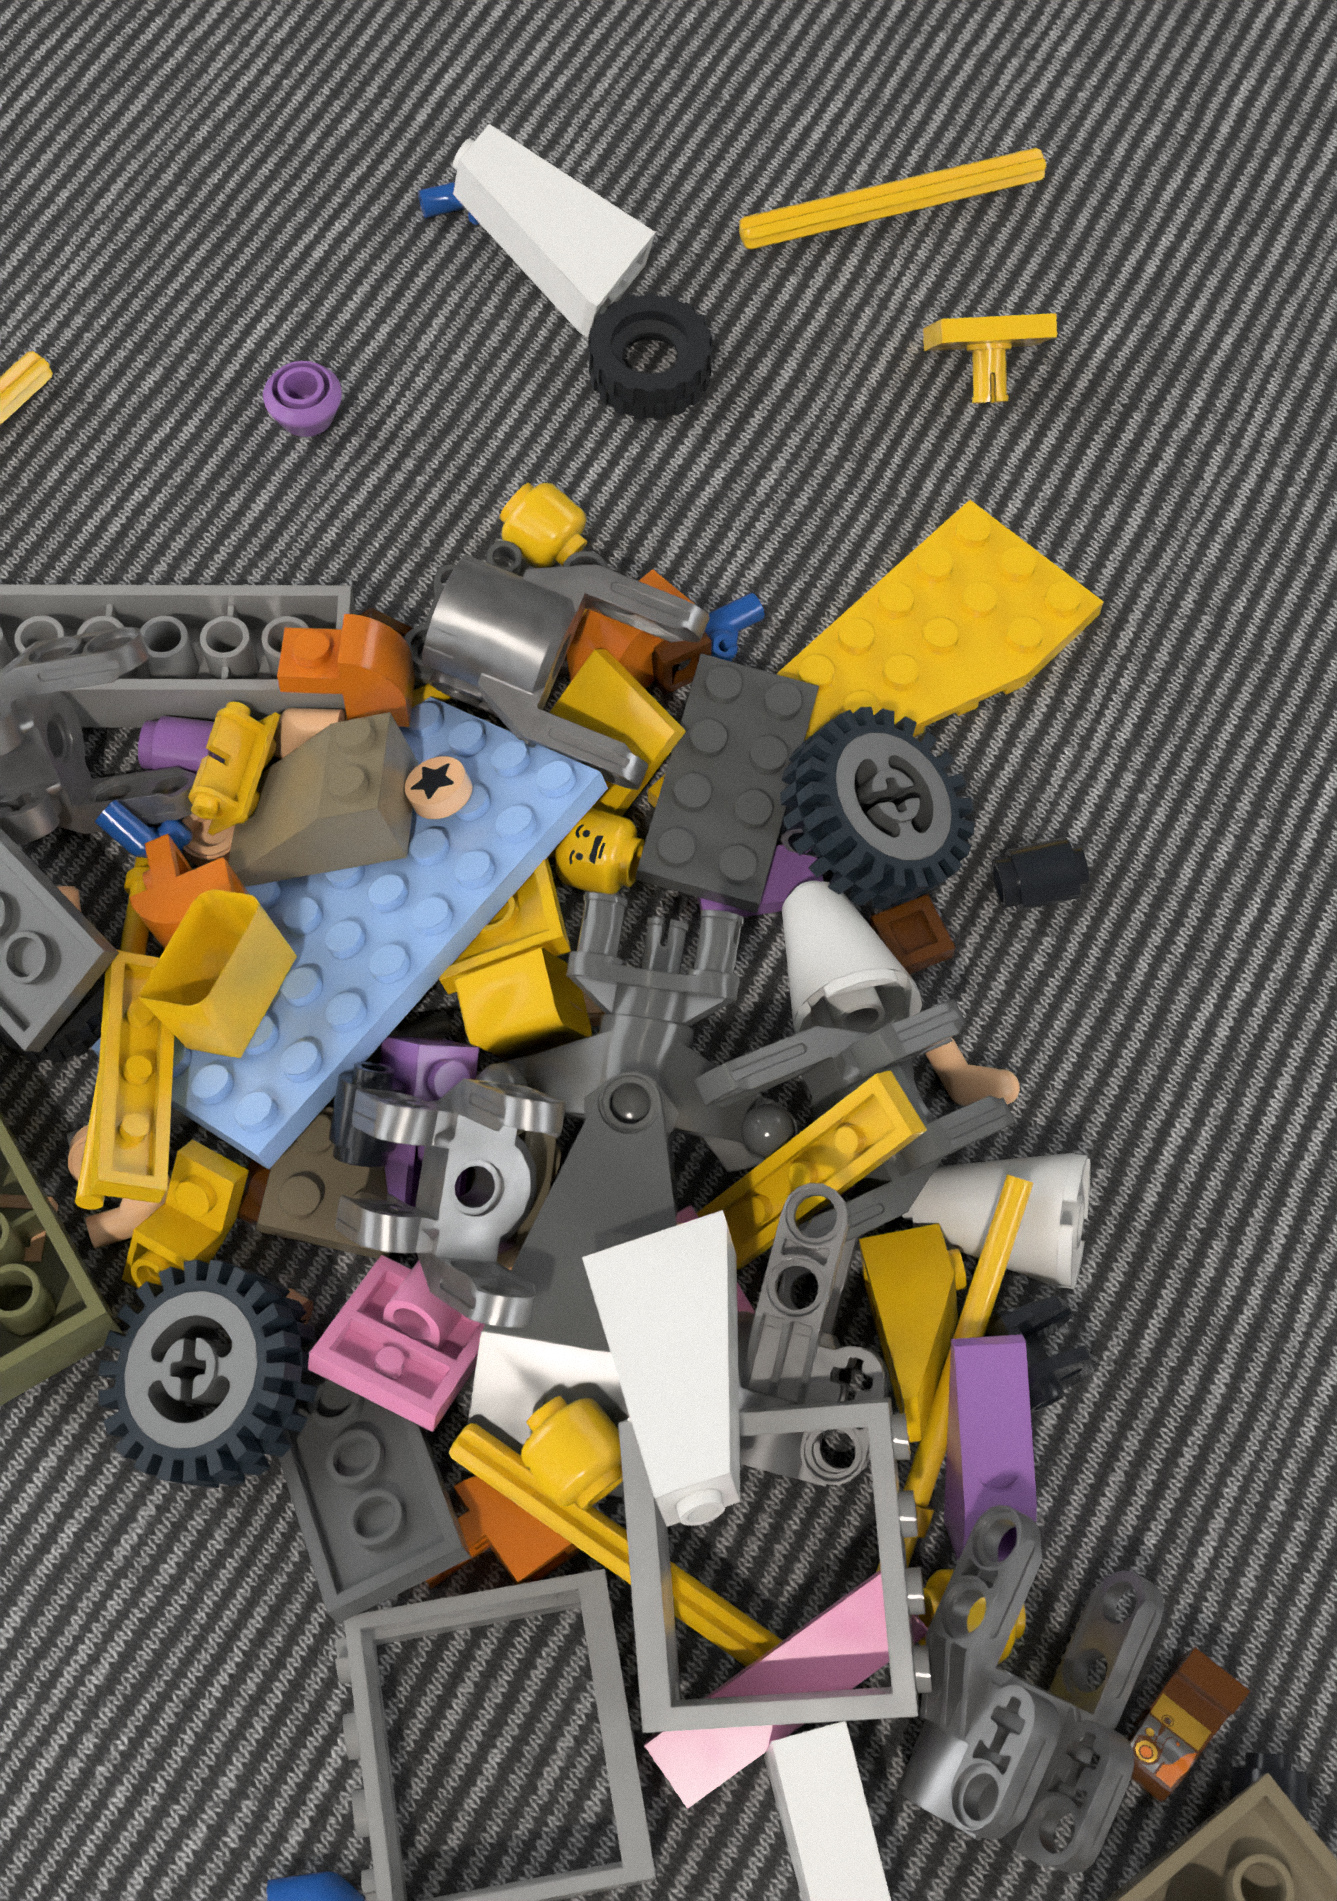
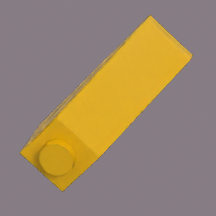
[859,1223,967,1443]

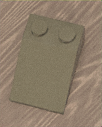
[228,712,418,887]
[1105,1773,1337,1901]

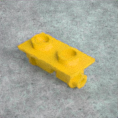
[188,702,280,836]

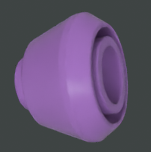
[263,361,342,437]

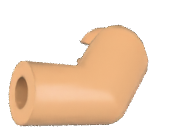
[273,708,346,760]
[925,1038,1020,1106]
[86,1175,171,1249]

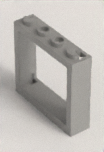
[618,1397,933,1733]
[335,1569,656,1901]

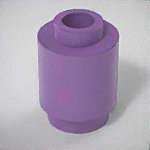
[138,716,224,775]

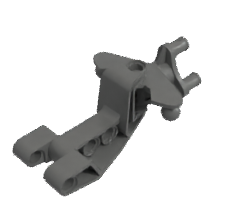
[463,892,798,1497]

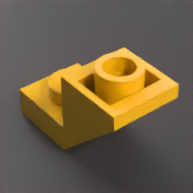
[122,1139,249,1288]

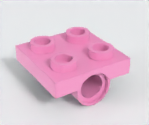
[308,1255,485,1432]

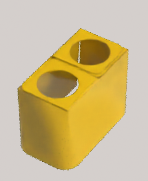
[138,889,297,1058]
[454,947,592,1061]

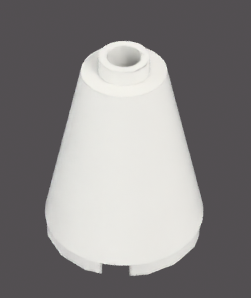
[782,881,922,1034]
[902,1153,1090,1289]

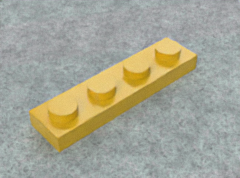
[90,950,174,1204]
[696,1070,927,1270]

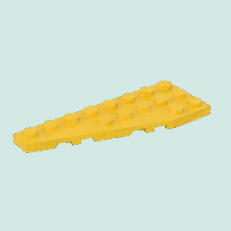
[648,500,1103,807]

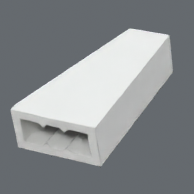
[453,124,655,338]
[582,1210,740,1527]
[764,1721,891,1901]

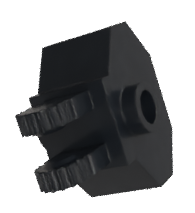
[984,1295,1101,1413]

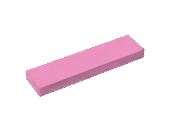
[644,1570,928,1809]

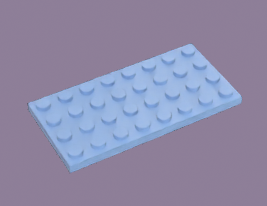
[91,696,608,1170]

